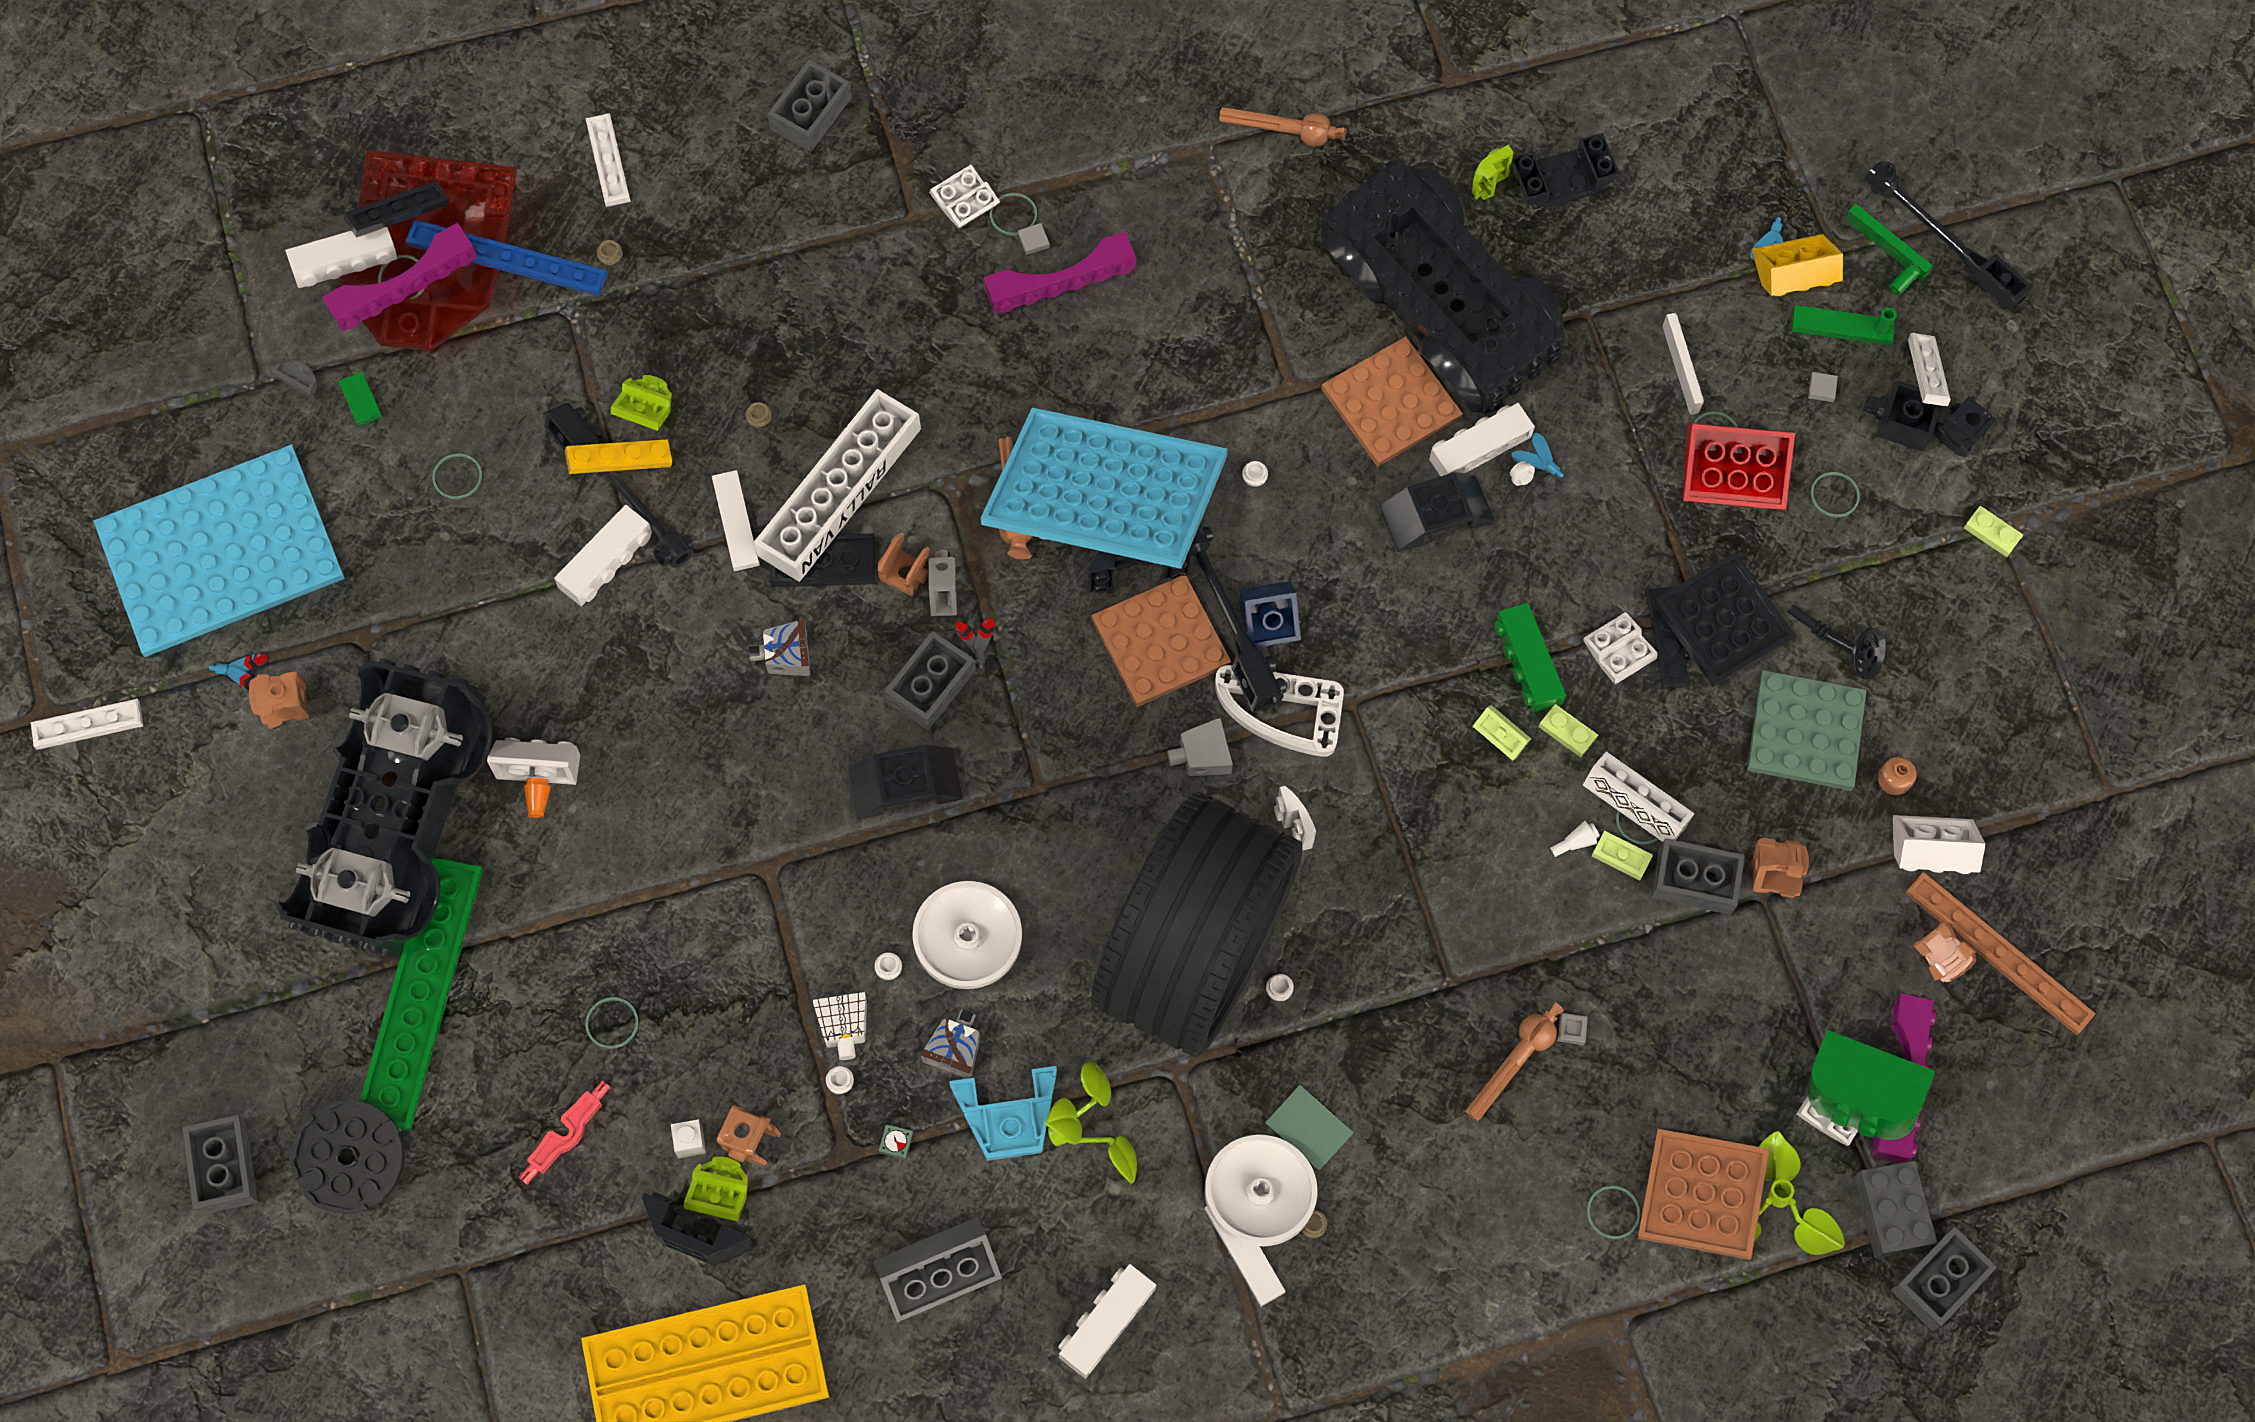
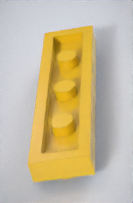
[565,439,672,474]

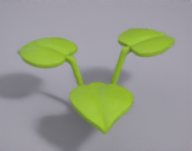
[1045,1060,1137,1184]
[1754,1131,1845,1255]

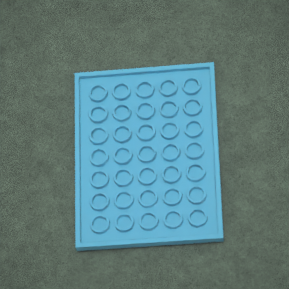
[981,408,1227,569]
[94,444,345,657]

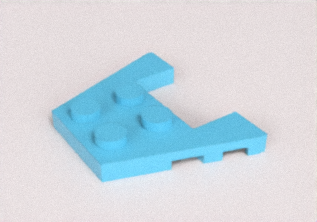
[949,1066,1057,1161]

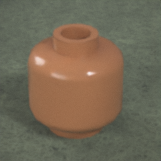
[1878,757,1917,795]

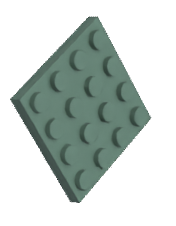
[1747,670,1866,791]

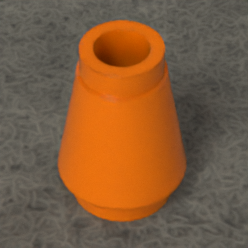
[524,778,551,818]

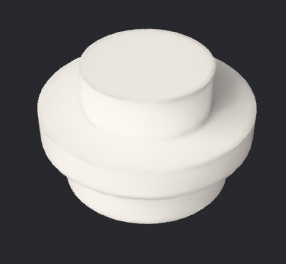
[1242,461,1268,486]
[1510,461,1535,486]
[875,953,902,980]
[1266,974,1294,1001]
[826,1066,854,1094]

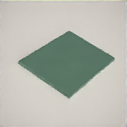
[1265,1085,1354,1171]

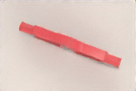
[518,1081,610,1185]

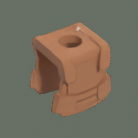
[878,533,930,596]
[249,672,309,729]
[1752,838,1809,898]
[1913,921,1977,982]
[717,1105,781,1166]

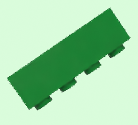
[1494,603,1566,714]

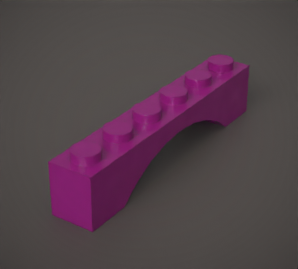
[322,223,477,332]
[984,232,1136,314]
[1871,993,1936,1163]

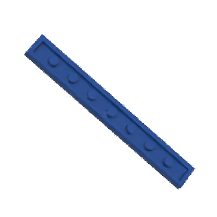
[406,219,608,296]

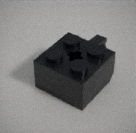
[1863,381,1941,451]

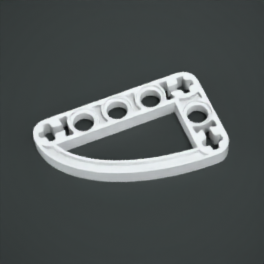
[1215,665,1344,757]

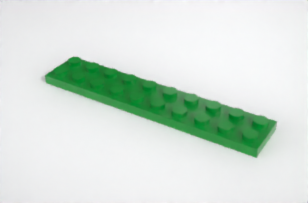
[360,858,483,1131]

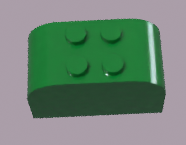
[1808,1030,1935,1140]

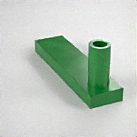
[1846,203,1933,296]
[1791,305,1897,346]

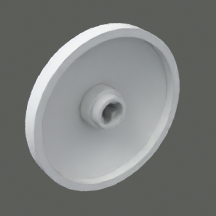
[913,881,1022,989]
[1205,1135,1317,1246]

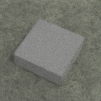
[1018,223,1050,256]
[1808,372,1838,402]
[1557,1013,1588,1045]

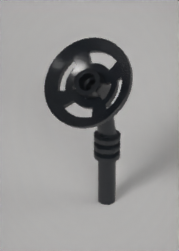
[1787,604,1886,680]

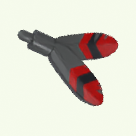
[955,618,995,669]

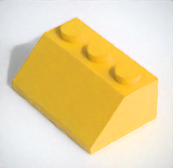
[1752,234,1843,296]

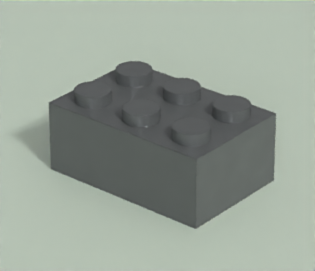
[767,60,852,152]
[884,631,976,731]
[1651,838,1745,915]
[182,1115,258,1215]
[1853,1161,1937,1259]
[1890,1226,1997,1331]

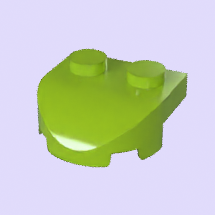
[1471,145,1514,200]
[611,375,672,431]
[684,1157,748,1222]

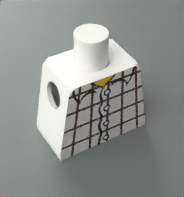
[813,992,867,1060]

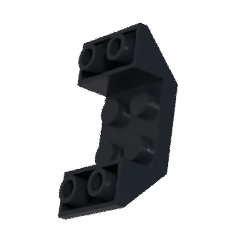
[1511,133,1620,208]
[1380,472,1495,552]
[1087,549,1192,594]
[848,744,963,819]
[642,1192,754,1266]

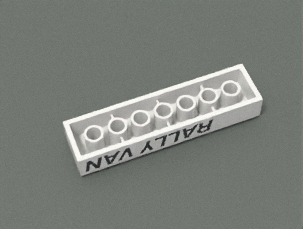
[754,389,921,582]

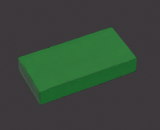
[338,372,382,427]

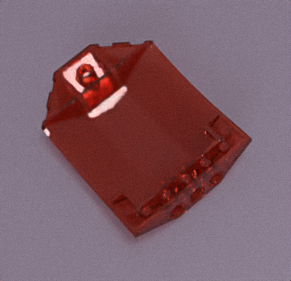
[339,150,517,351]

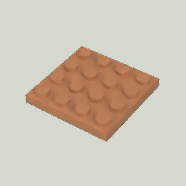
[1321,337,1463,467]
[1091,575,1231,707]
[1638,1129,1770,1260]

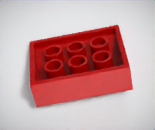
[1683,423,1795,510]

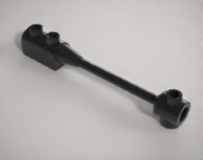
[1864,161,2033,312]
[544,403,694,568]
[1190,524,1286,712]

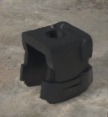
[1934,396,1996,457]

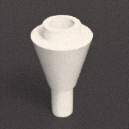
[1550,821,1600,857]

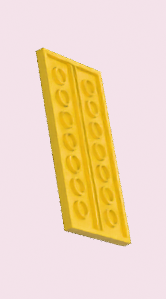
[581,1285,829,1422]

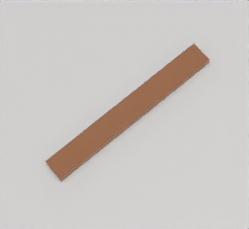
[1905,872,2096,1035]

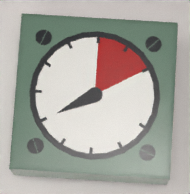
[879,1125,913,1160]

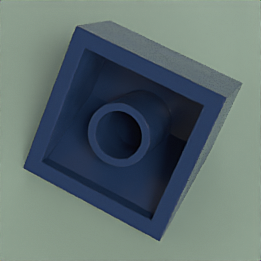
[1239,581,1301,647]

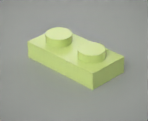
[1964,506,2023,557]
[1539,704,1598,758]
[1473,705,1531,760]
[1592,831,1653,880]

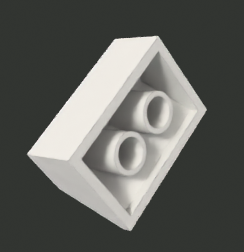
[487,738,580,785]
[1893,815,1985,874]

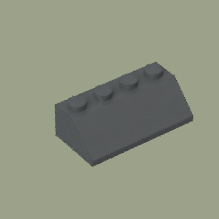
[873,1217,1002,1323]

